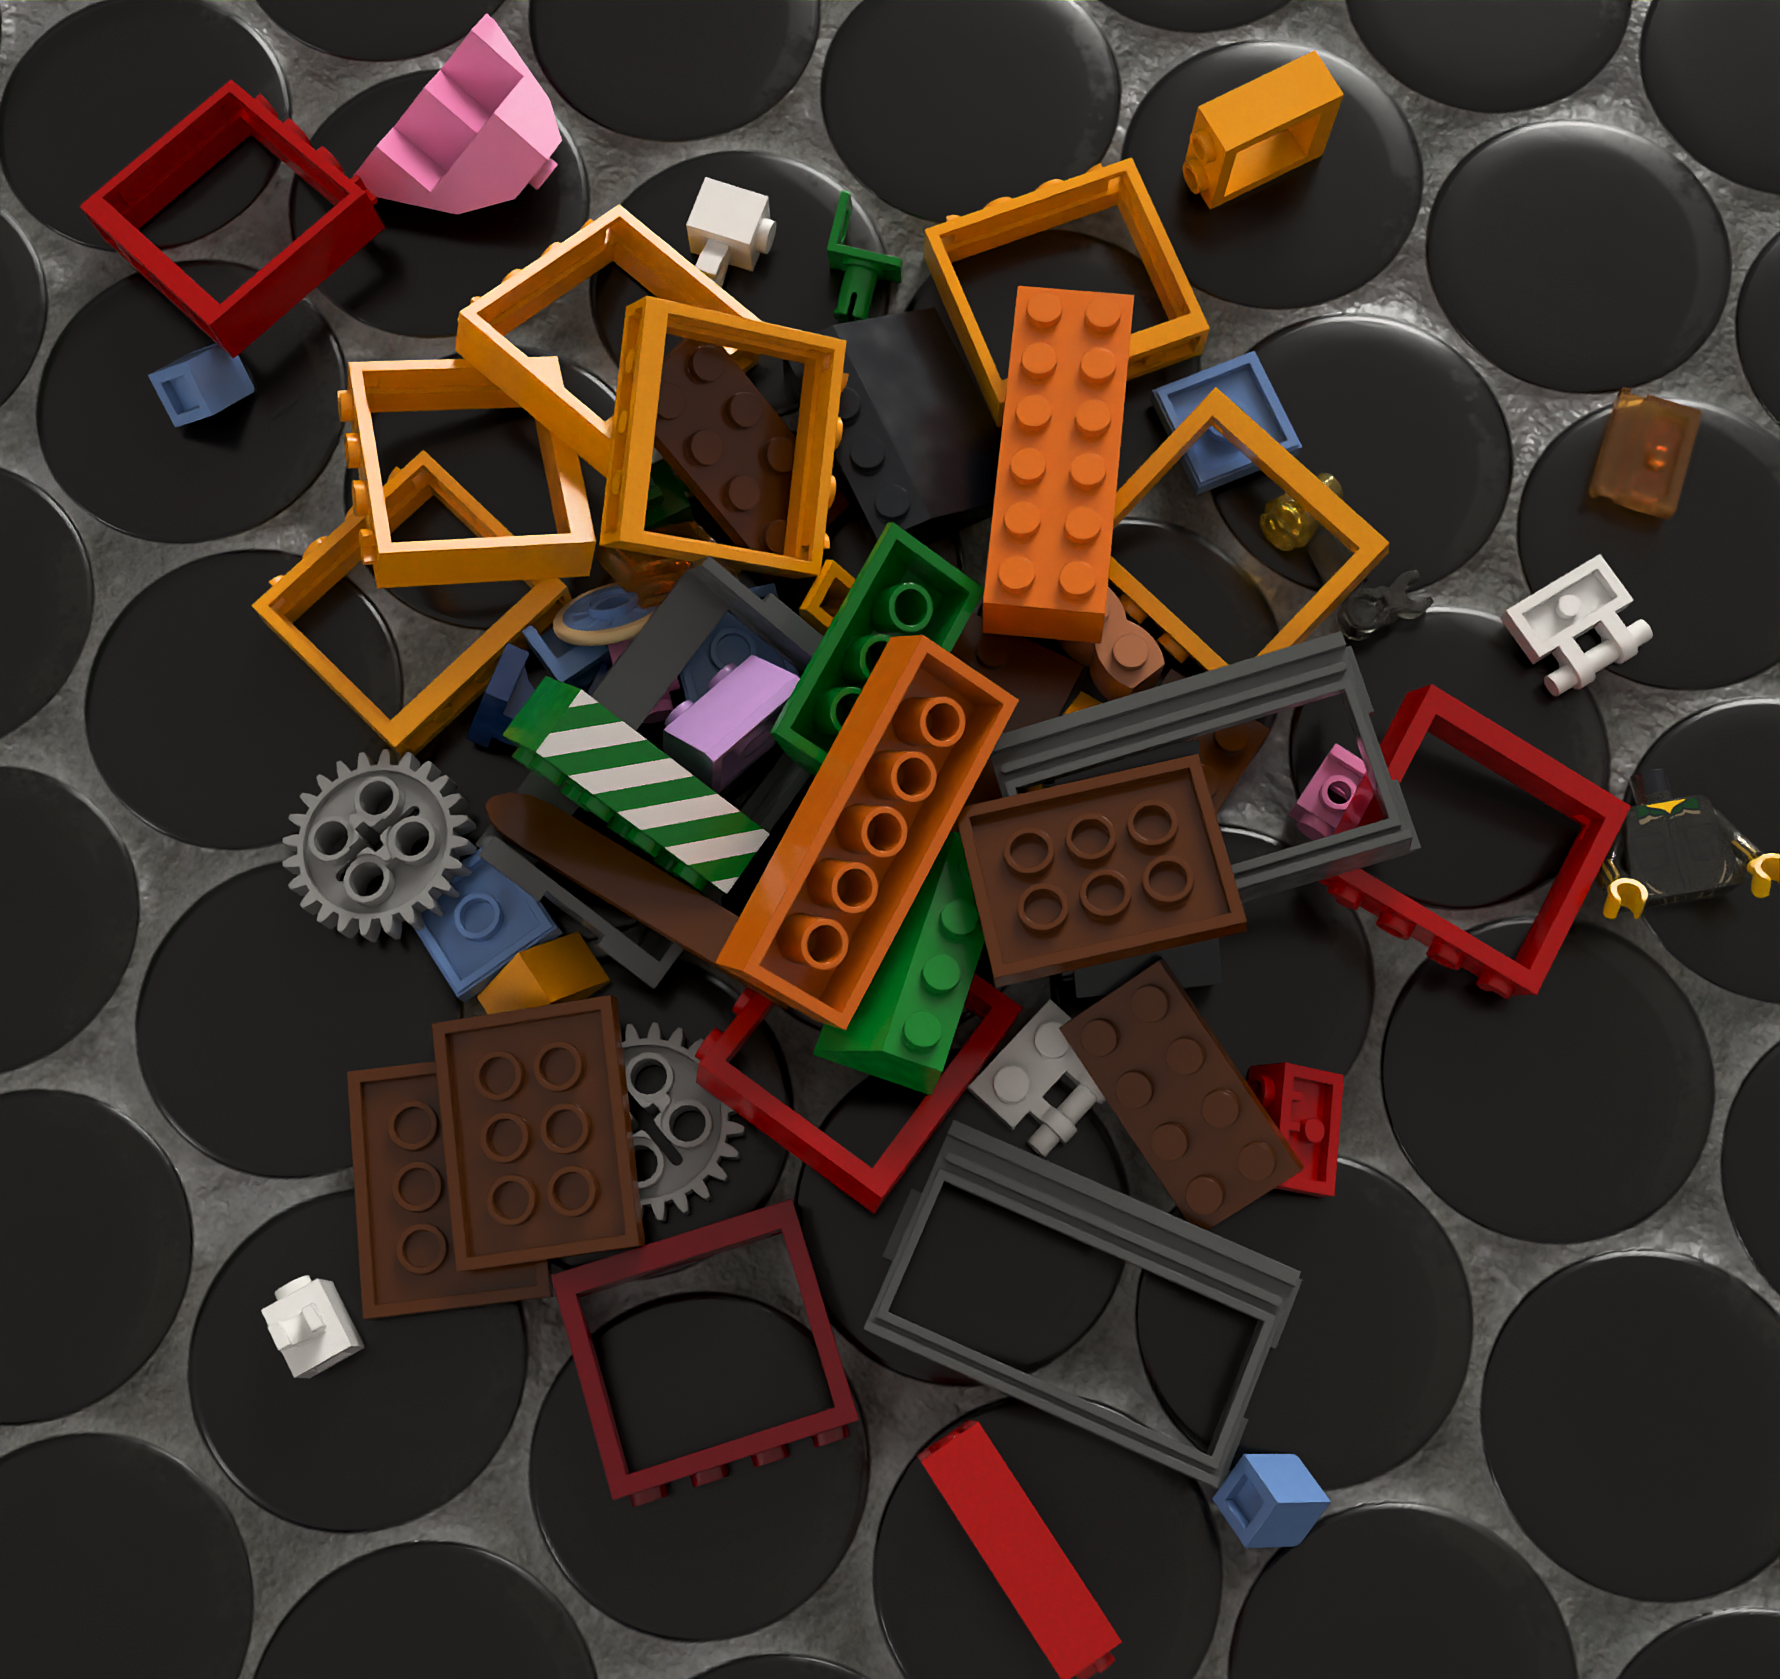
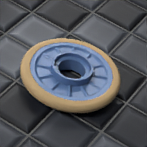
[553,579,672,646]

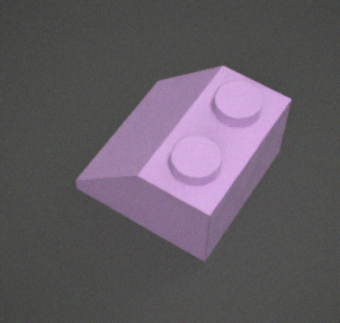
[663,655,800,794]

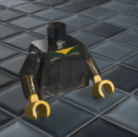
[1595,768,1780,919]

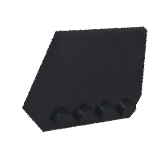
[782,307,1001,552]

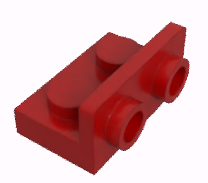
[1247,1062,1344,1197]

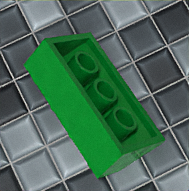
[770,522,984,777]
[813,832,985,1096]

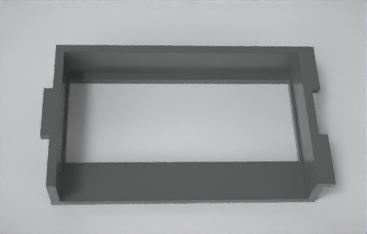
[475,556,823,989]
[990,631,1421,903]
[863,1120,1302,1490]

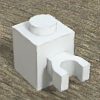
[686,177,777,287]
[261,1275,365,1379]

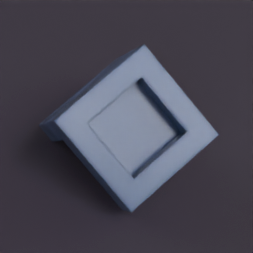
[148,344,254,428]
[522,625,613,691]
[1212,1454,1331,1548]

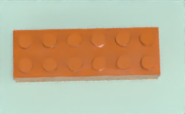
[982,286,1134,643]
[715,635,1019,1030]

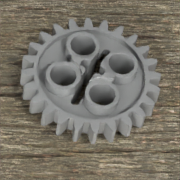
[282,749,477,942]
[622,1022,746,1222]

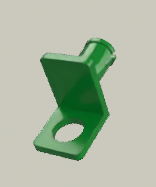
[827,190,904,323]

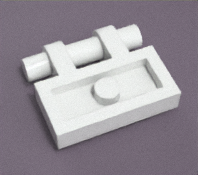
[1500,554,1653,696]
[968,999,1106,1158]

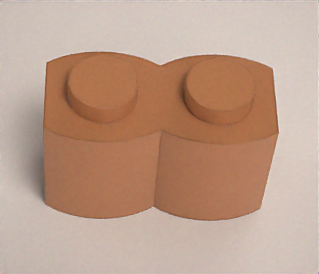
[1057,587,1165,701]

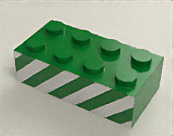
[502,676,769,894]

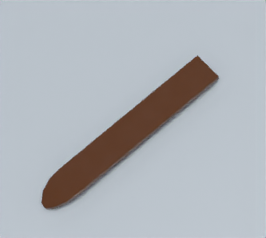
[485,792,789,1010]

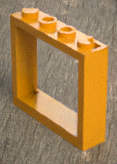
[924,157,1210,427]
[455,204,761,479]
[599,296,849,579]
[337,356,596,588]
[1108,387,1390,672]
[251,450,572,758]

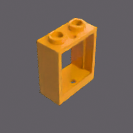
[1182,50,1344,210]

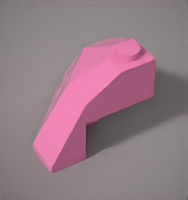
[353,13,562,215]

